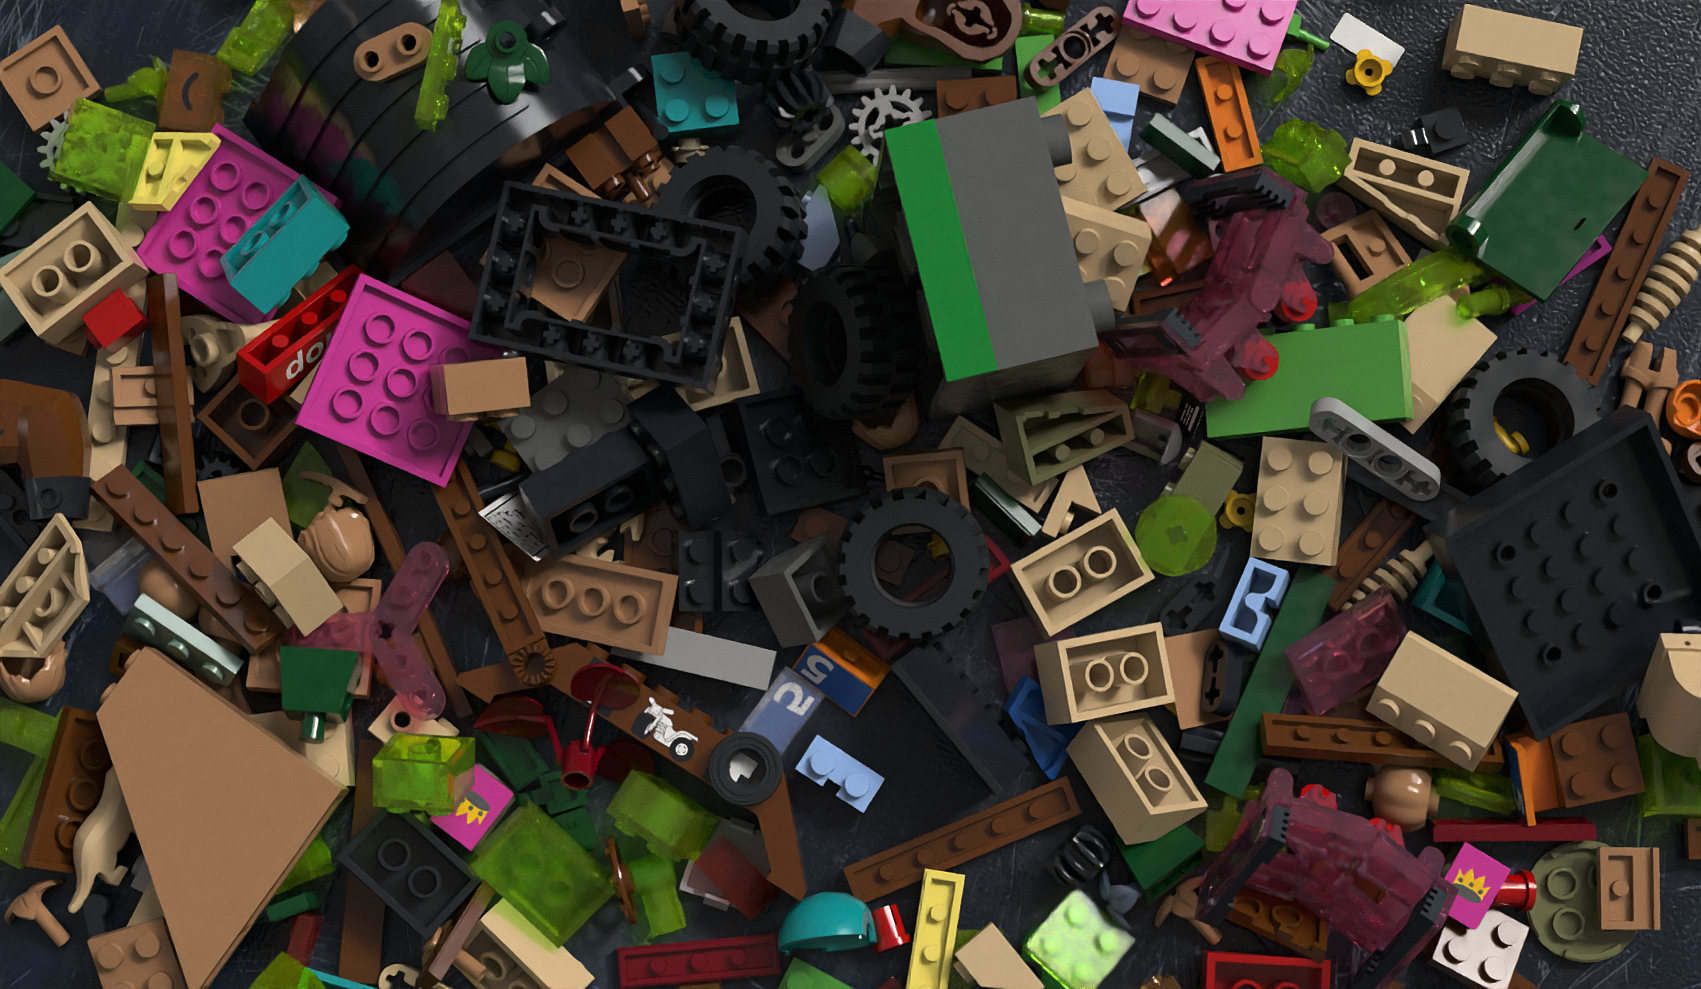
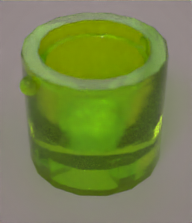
[814,144,876,214]

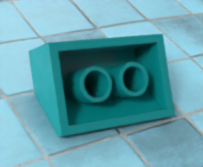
[219,173,350,315]

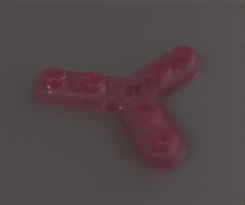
[287,542,450,721]

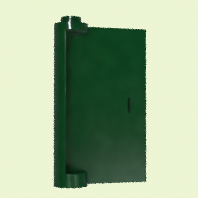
[1445,99,1650,304]

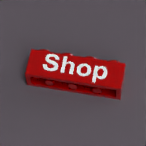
[236,263,374,405]

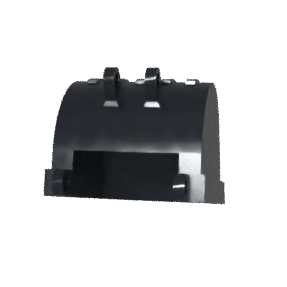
[242,0,653,291]

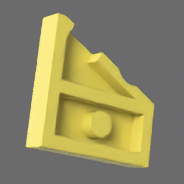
[128,132,221,211]

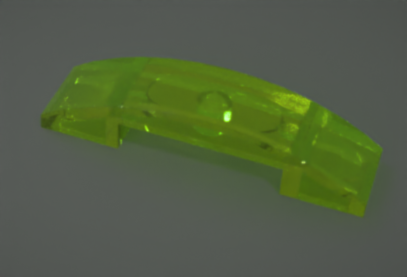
[215,0,306,76]
[1347,246,1498,324]

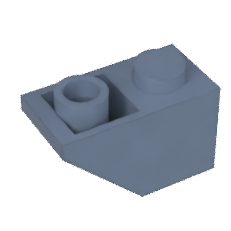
[791,184,841,275]

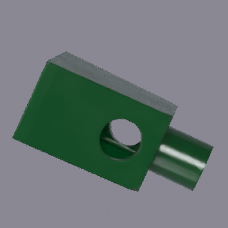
[280,646,364,744]
[1113,824,1209,905]

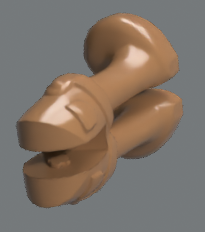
[1618,340,1679,457]

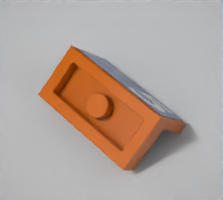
[791,626,891,717]
[1504,732,1559,827]

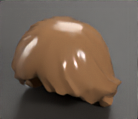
[851,389,921,450]
[297,507,375,582]
[0,638,68,703]

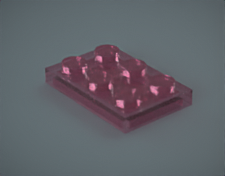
[1282,586,1408,716]

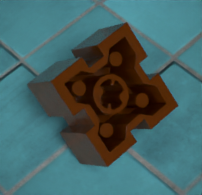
[565,105,663,204]

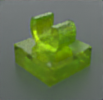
[1130,371,1183,414]

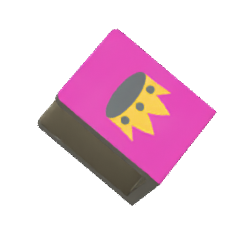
[429,764,519,851]
[1423,842,1511,930]

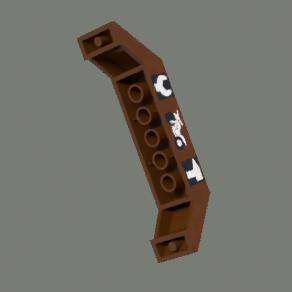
[455,641,808,901]

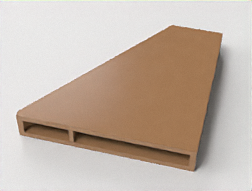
[96,647,350,989]

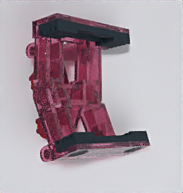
[1096,166,1334,403]
[1194,768,1459,989]

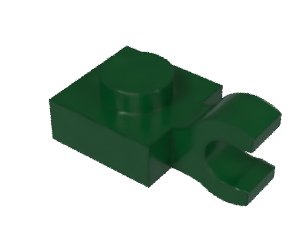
[514,770,589,815]

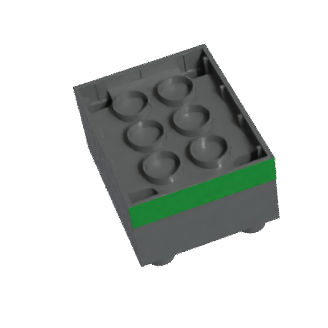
[870,96,1115,425]

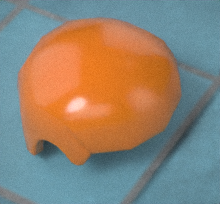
[1666,379,1701,440]

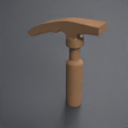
[297,471,369,545]

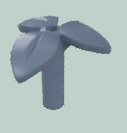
[1098,865,1142,931]

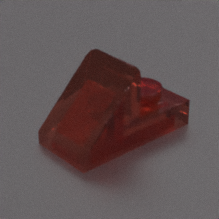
[694,835,780,921]

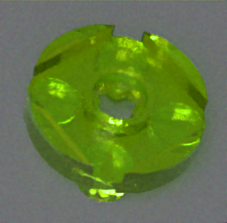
[1135,494,1217,576]

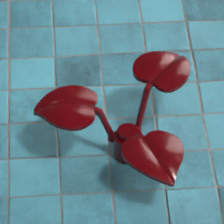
[474,663,656,794]

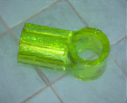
[629,850,687,937]

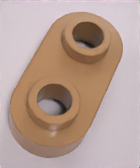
[353,22,436,83]

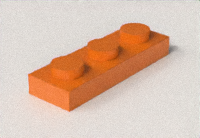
[1194,56,1264,175]

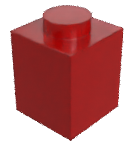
[81,288,150,354]

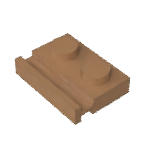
[109,365,195,427]
[1596,847,1660,930]

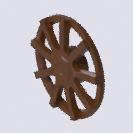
[603,835,638,926]

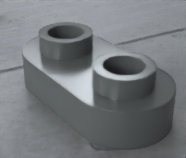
[776,104,845,173]

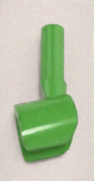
[1284,13,1330,52]

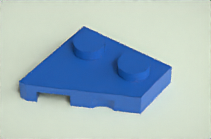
[1003,674,1088,781]

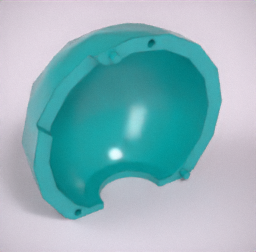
[778,892,877,956]

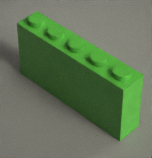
[1200,314,1415,441]

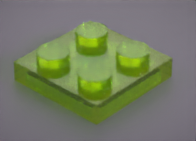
[1022,889,1136,989]

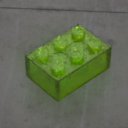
[470,797,616,949]

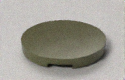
[1524,841,1638,962]

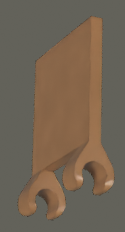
[197,467,294,576]

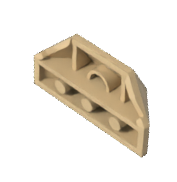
[0,513,90,658]

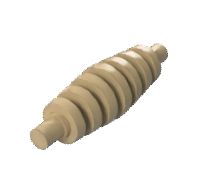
[1621,222,1701,345]
[1321,540,1434,654]

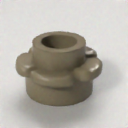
[670,138,709,163]

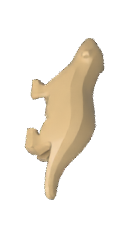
[68,766,136,914]

